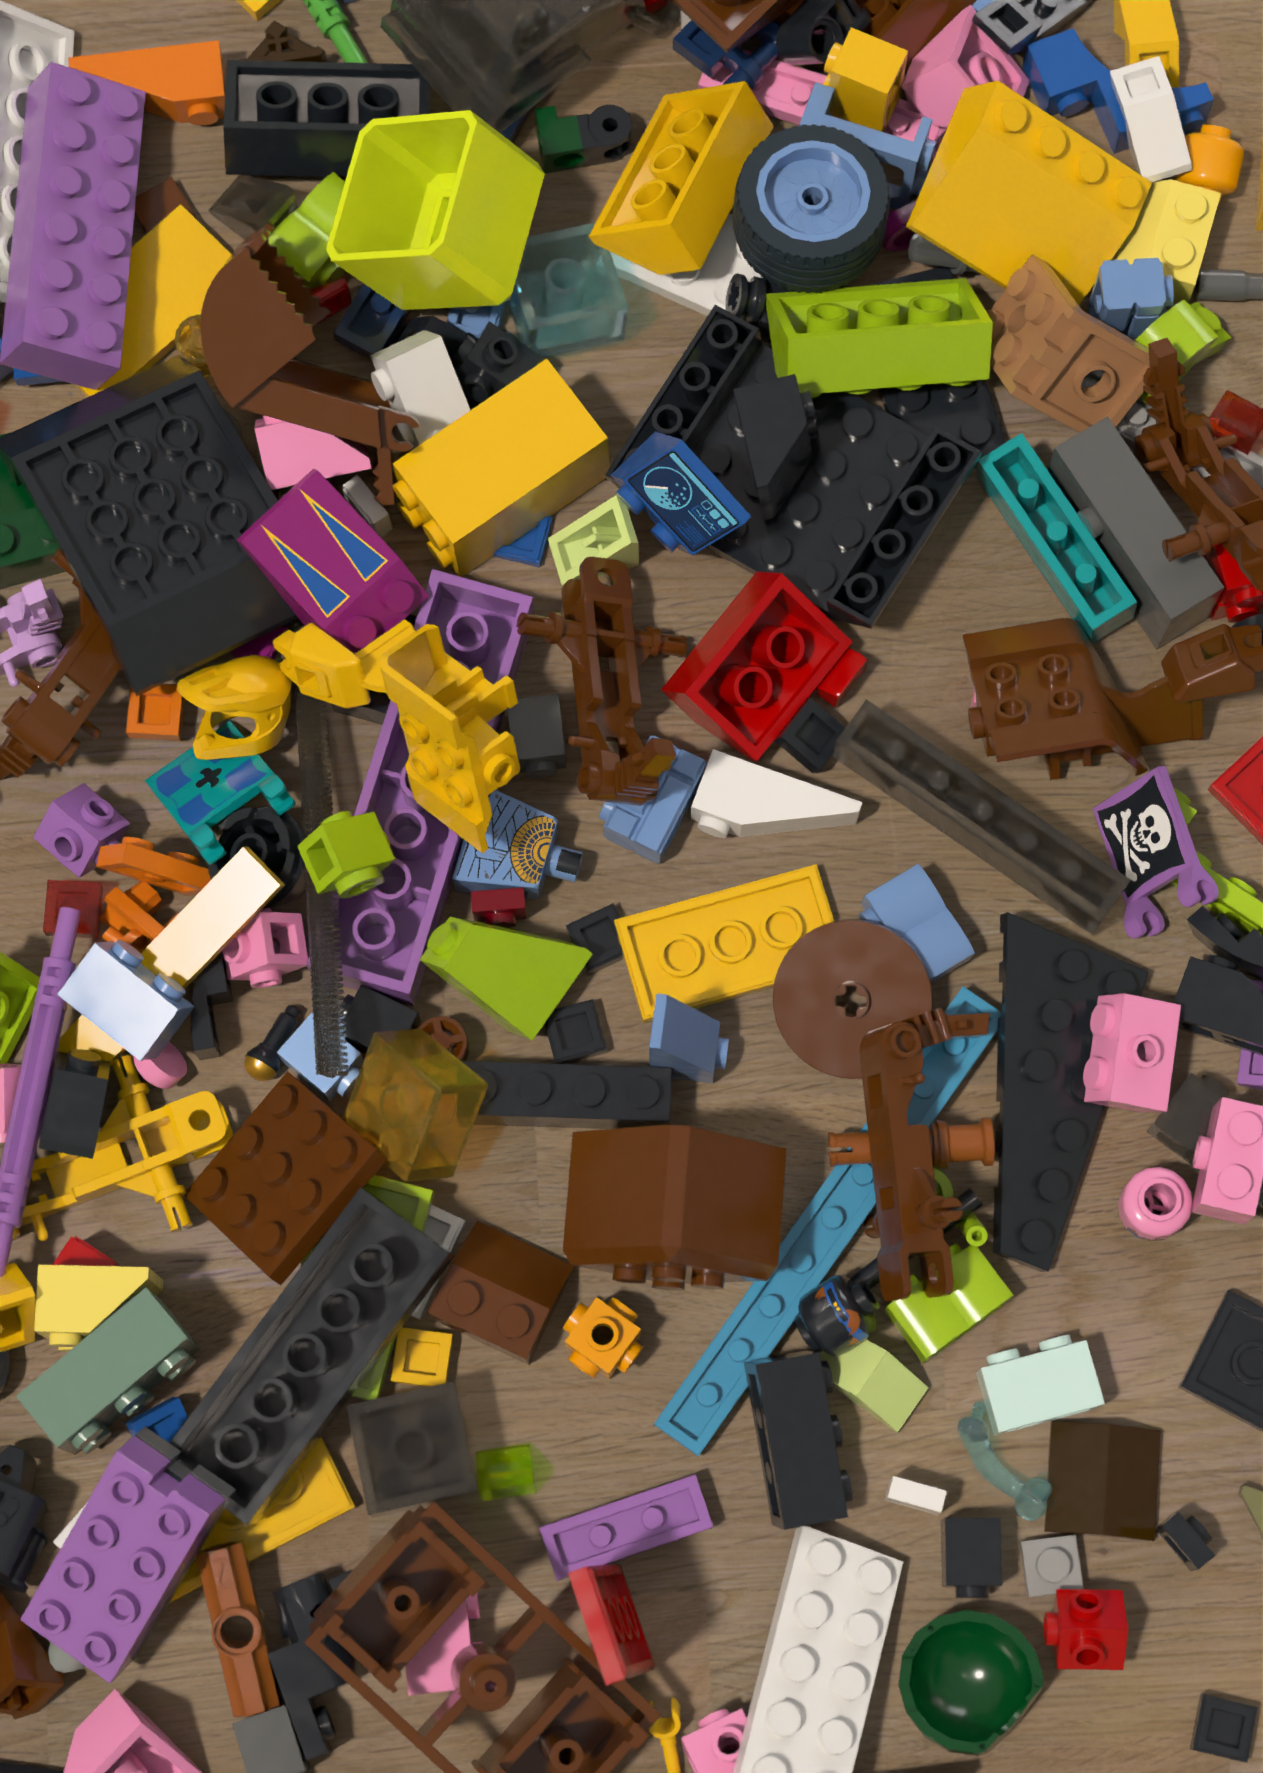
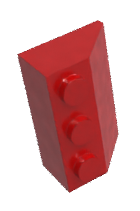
[661,572,853,762]

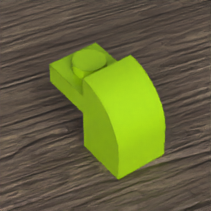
[1135,300,1232,404]

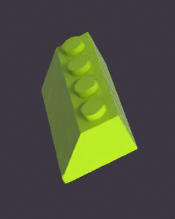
[766,278,993,398]

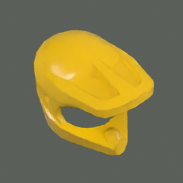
[177,655,292,760]

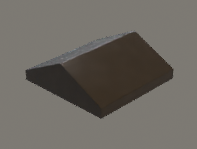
[1044,1421,1161,1541]

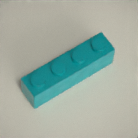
[977,433,1137,644]

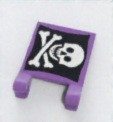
[1092,766,1219,938]

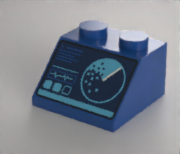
[611,431,752,556]

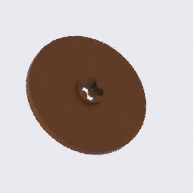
[773,919,933,1079]

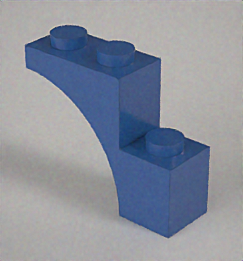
[1022,28,1214,154]

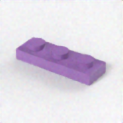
[539,1474,713,1581]

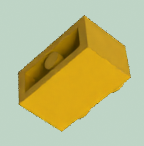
[823,27,908,132]

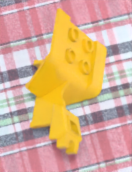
[273,619,520,853]

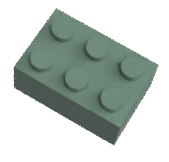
[16,1287,201,1455]

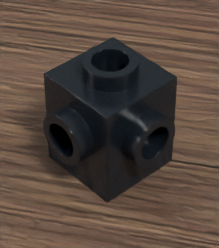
[452,321,541,402]

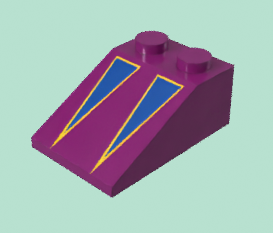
[237,468,429,654]

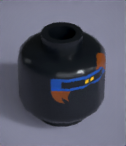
[795,1275,879,1357]

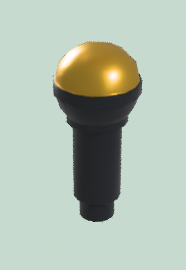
[244,1005,301,1081]

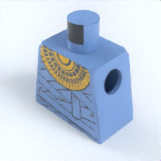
[452,790,583,899]

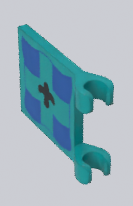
[144,721,296,865]

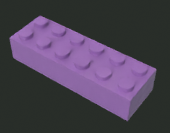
[0,62,145,390]

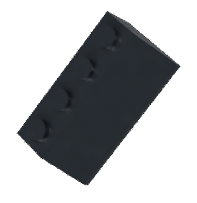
[223,60,430,177]

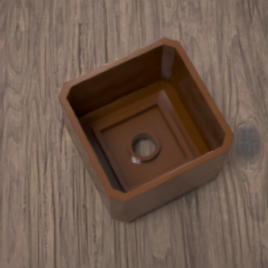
[563,1124,786,1291]

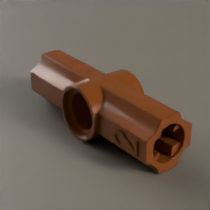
[196,1540,281,1717]

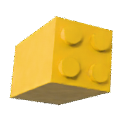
[392,359,610,577]

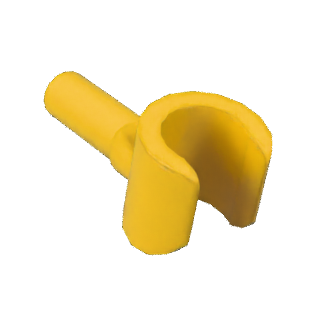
[649,1697,681,1773]

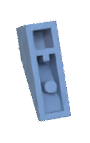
[649,993,729,1084]

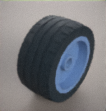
[733,124,890,293]

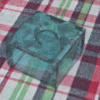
[508,222,629,358]

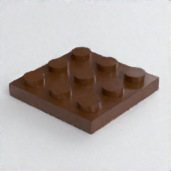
[184,1071,388,1286]

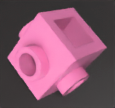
[222,908,308,988]
[681,1708,747,1773]

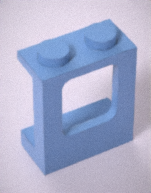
[799,82,937,209]

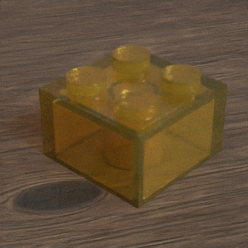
[343,1029,489,1182]

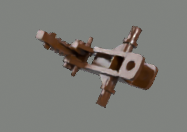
[1134,338,1263,592]
[0,547,121,780]
[516,556,688,806]
[859,1008,990,1302]

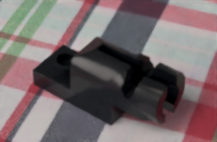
[268,1573,356,1761]

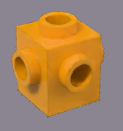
[563,1297,643,1379]

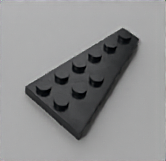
[993,912,1149,1272]

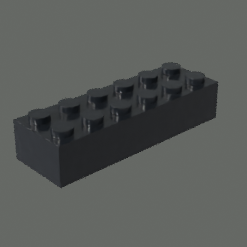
[170,1187,455,1525]

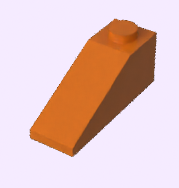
[68,40,226,126]

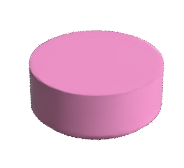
[133,1042,187,1089]

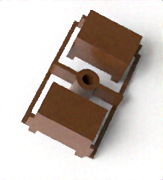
[304,1501,661,1773]

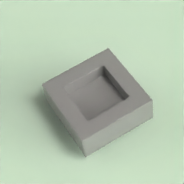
[1019,1535,1084,1598]

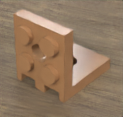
[986,254,1150,433]

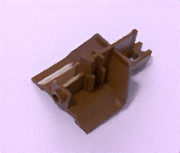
[963,618,1263,780]

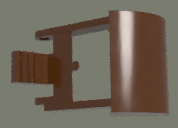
[200,221,420,505]

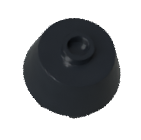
[207,807,311,909]

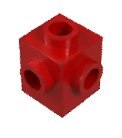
[1043,1589,1128,1670]

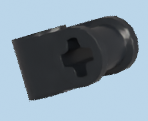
[776,0,871,65]

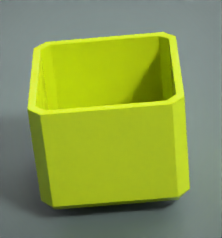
[326,110,545,310]

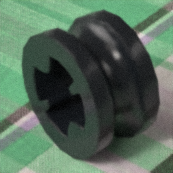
[725,273,766,323]

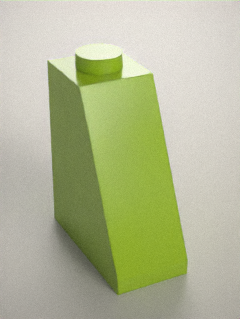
[419,916,593,1041]

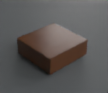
[134,177,197,234]

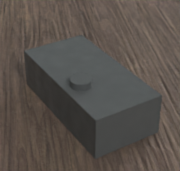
[1048,416,1224,650]

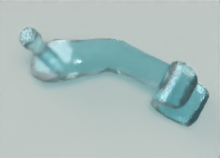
[957,1401,1052,1521]

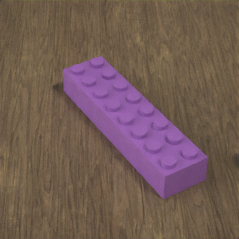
[307,569,535,1006]

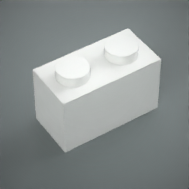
[370,330,470,451]

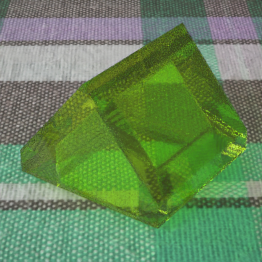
[476,1444,536,1501]

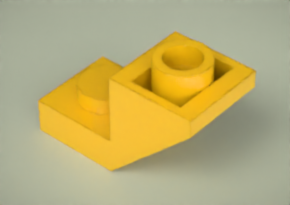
[1114,0,1179,88]

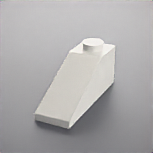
[691,749,862,838]

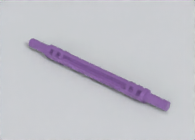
[0,907,81,1277]

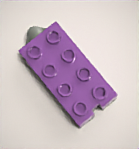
[20,1427,236,1684]

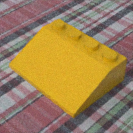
[906,80,1152,305]

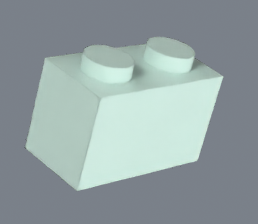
[976,1335,1105,1436]

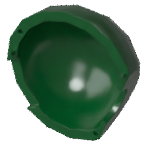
[898,1610,1044,1756]

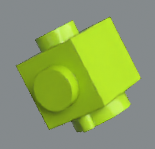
[297,811,395,898]

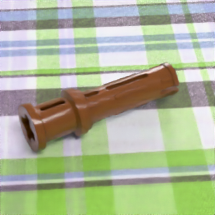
[828,1117,995,1169]

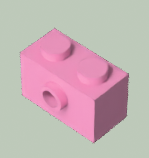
[1083,993,1181,1112]
[1191,1097,1263,1225]

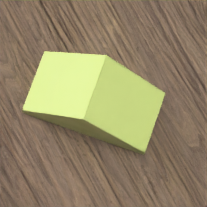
[547,495,639,586]
[820,1340,929,1433]

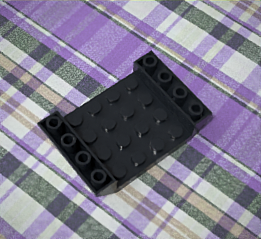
[605,304,982,629]
[0,355,298,696]

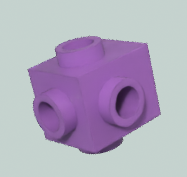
[33,783,130,878]

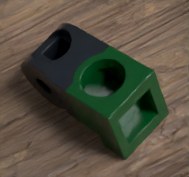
[535,104,632,174]

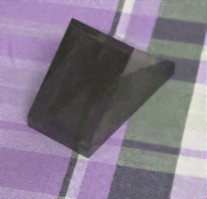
[208,175,298,240]

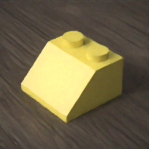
[1111,180,1221,305]
[34,1265,164,1352]

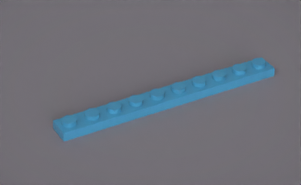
[654,986,1002,1457]

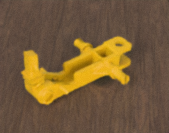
[12,1055,234,1241]

